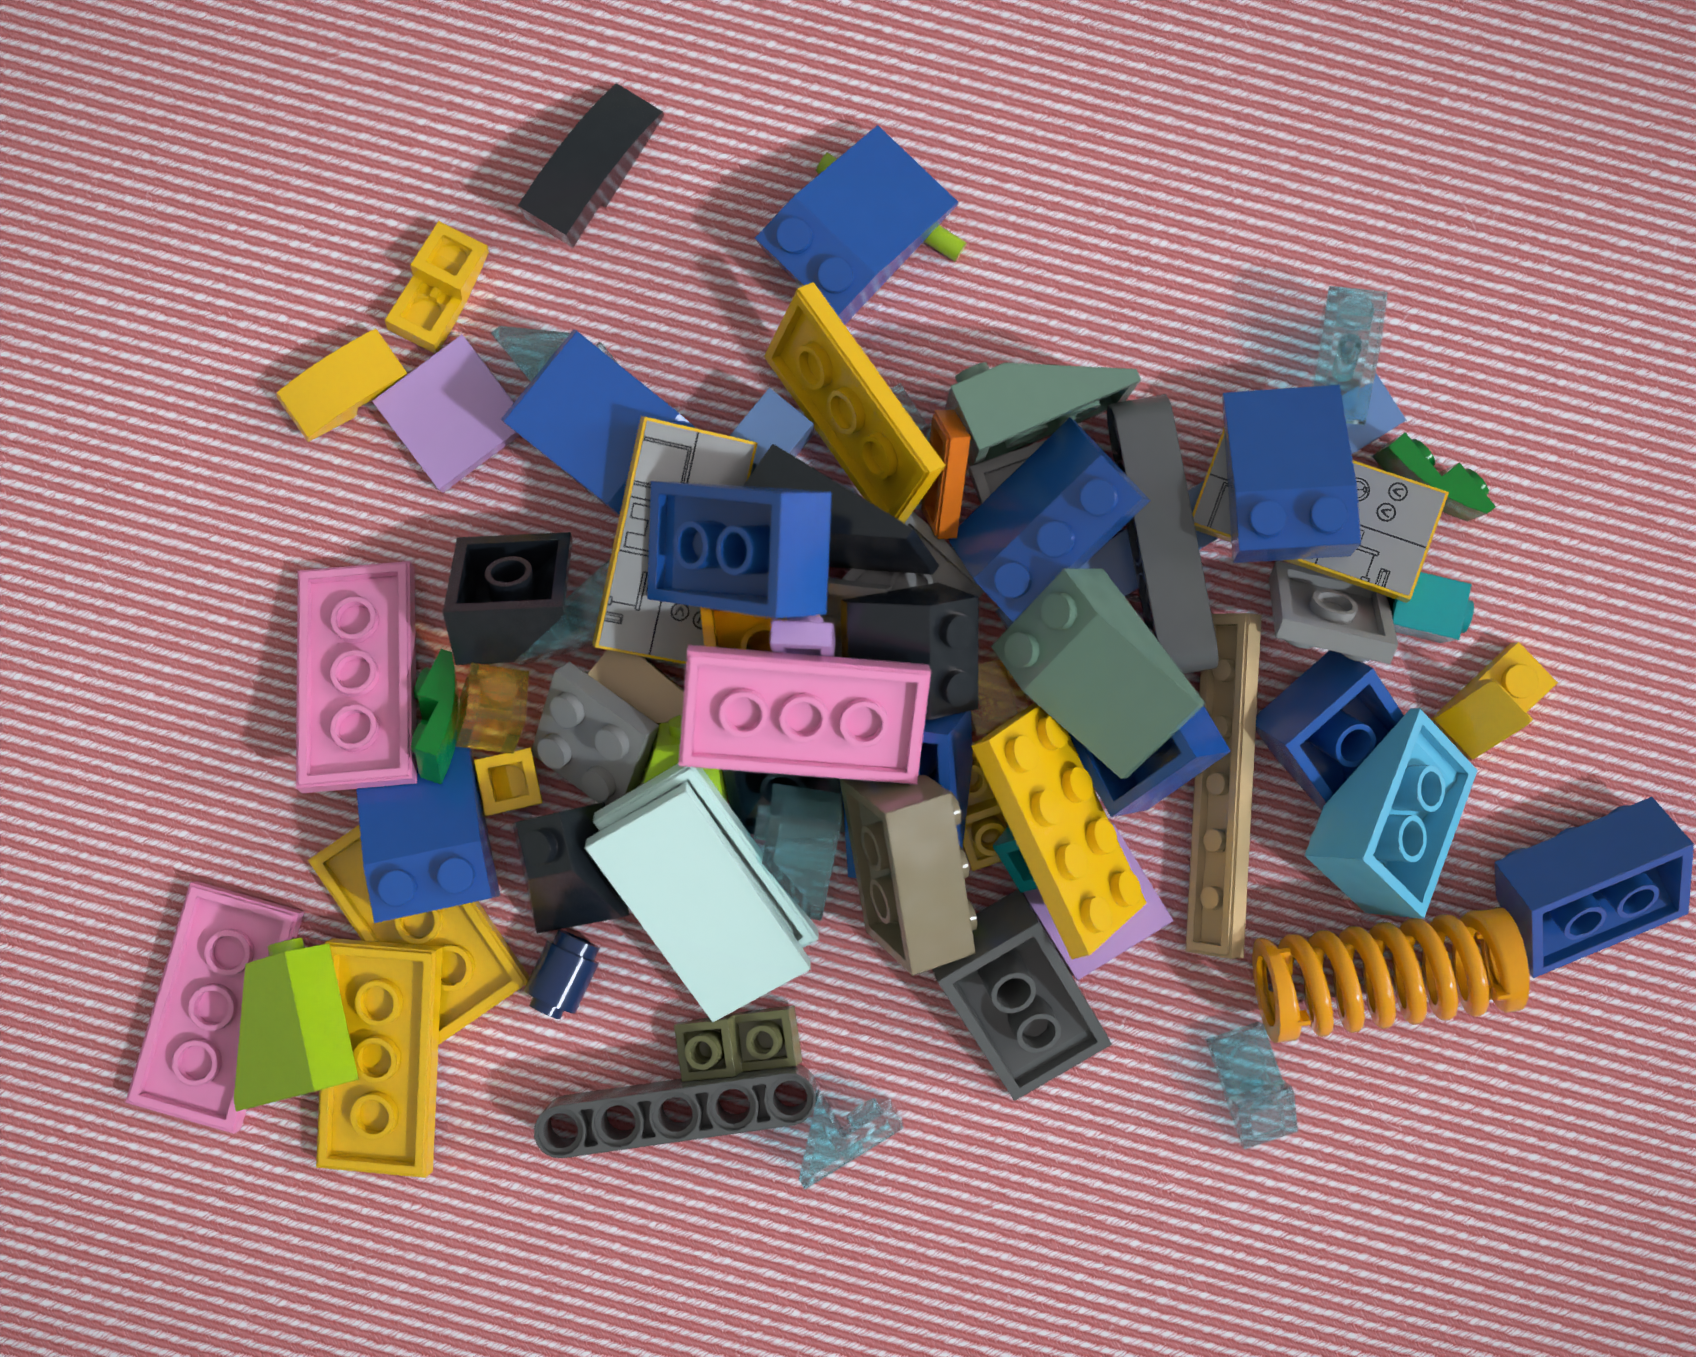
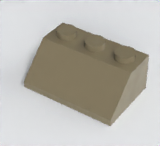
[839,775,977,976]

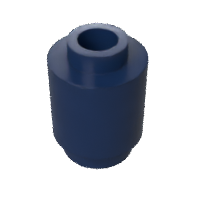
[524,929,600,1019]

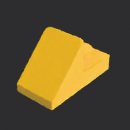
[1431,642,1558,760]

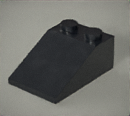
[743,444,939,575]

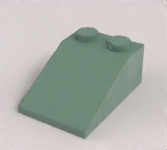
[945,362,1141,466]
[991,568,1206,779]

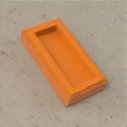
[921,409,971,539]

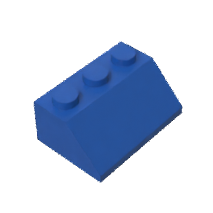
[948,417,1151,622]
[1494,797,1694,978]

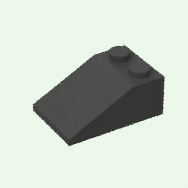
[932,889,1112,1101]

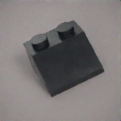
[443,532,573,665]
[841,582,979,720]

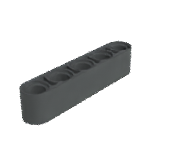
[1107,394,1219,674]
[534,1064,817,1158]

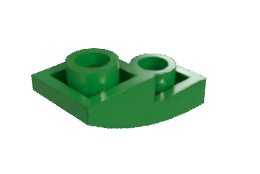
[1372,432,1496,521]
[411,649,460,784]

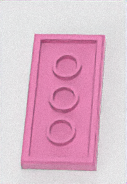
[296,561,417,793]
[678,645,931,784]
[125,881,304,1133]

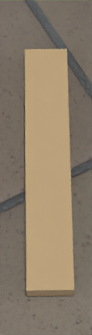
[1185,613,1262,959]

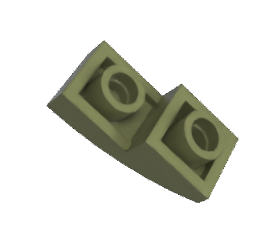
[674,1005,802,1082]

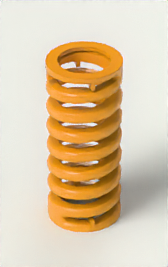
[1252,907,1530,1043]

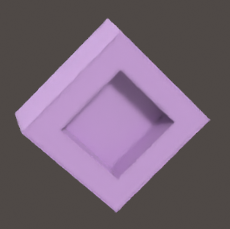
[770,615,835,657]

